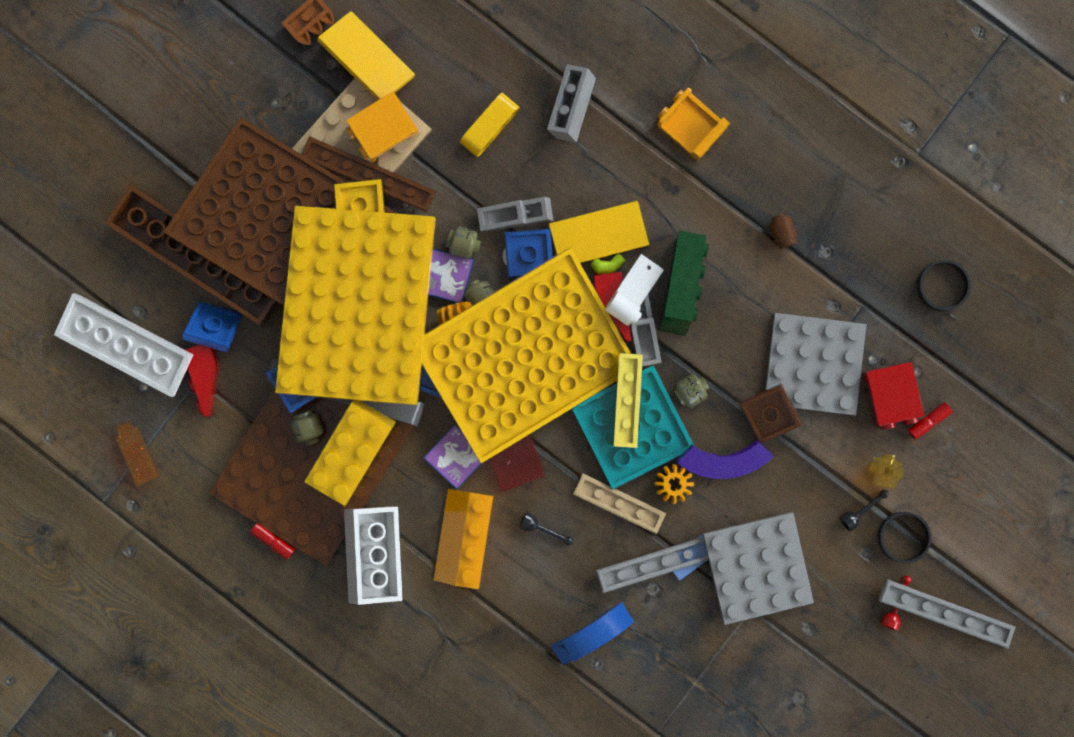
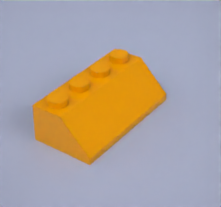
[434,489,493,589]

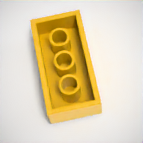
[305,400,396,506]

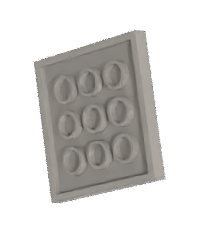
[765,313,867,416]
[702,512,814,625]

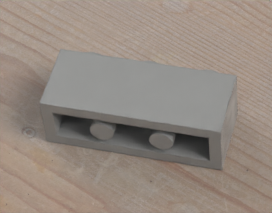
[547,64,596,142]

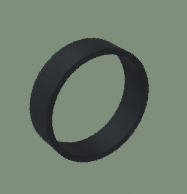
[917,260,971,311]
[878,512,932,563]

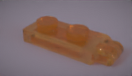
[116,421,160,486]

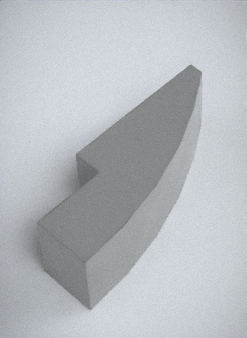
[477,196,554,232]
[629,295,662,366]

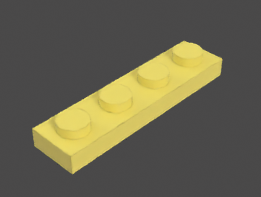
[613,353,643,448]

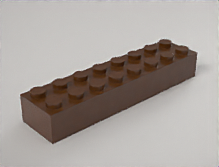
[105,184,279,327]

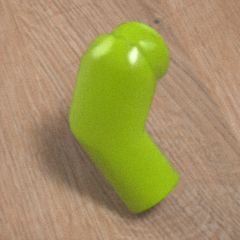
[591,253,626,275]

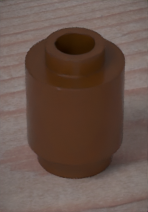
[769,213,798,249]

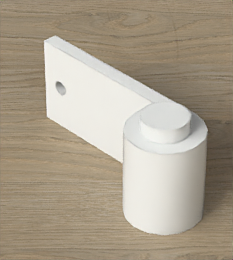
[605,254,663,326]

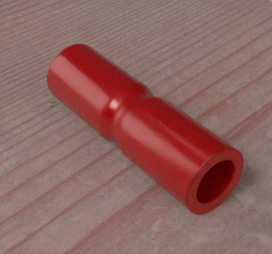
[907,402,953,440]
[250,522,295,560]

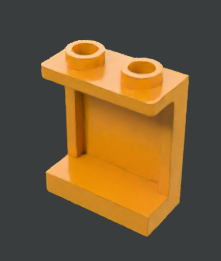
[657,87,730,161]
[346,91,419,163]

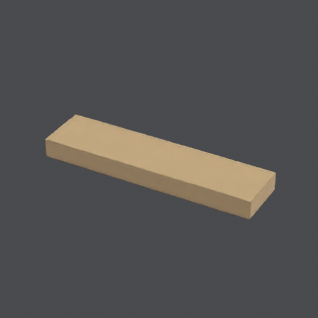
[573,474,666,534]

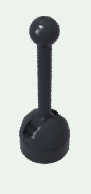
[839,490,889,532]
[519,511,573,546]

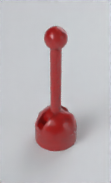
[881,575,912,631]

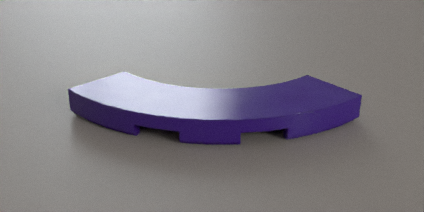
[676,440,774,479]

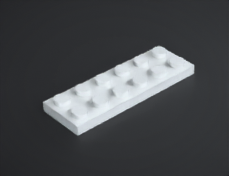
[54,293,193,397]

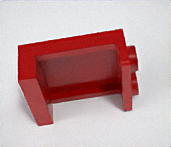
[862,362,924,430]

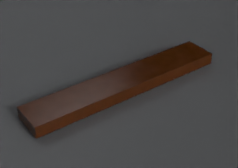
[301,136,437,213]

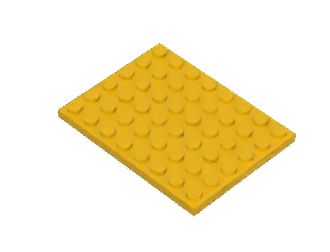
[275,206,436,405]
[422,248,631,463]

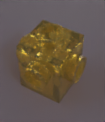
[868,454,904,490]

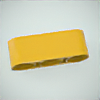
[460,92,520,157]

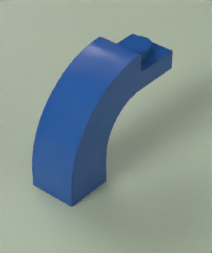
[551,602,634,665]

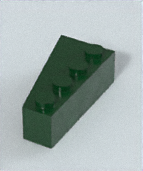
[659,230,709,336]

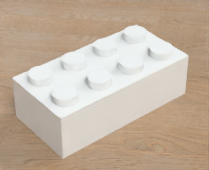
[344,506,402,605]

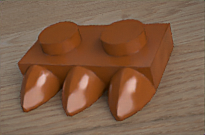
[281,0,334,45]

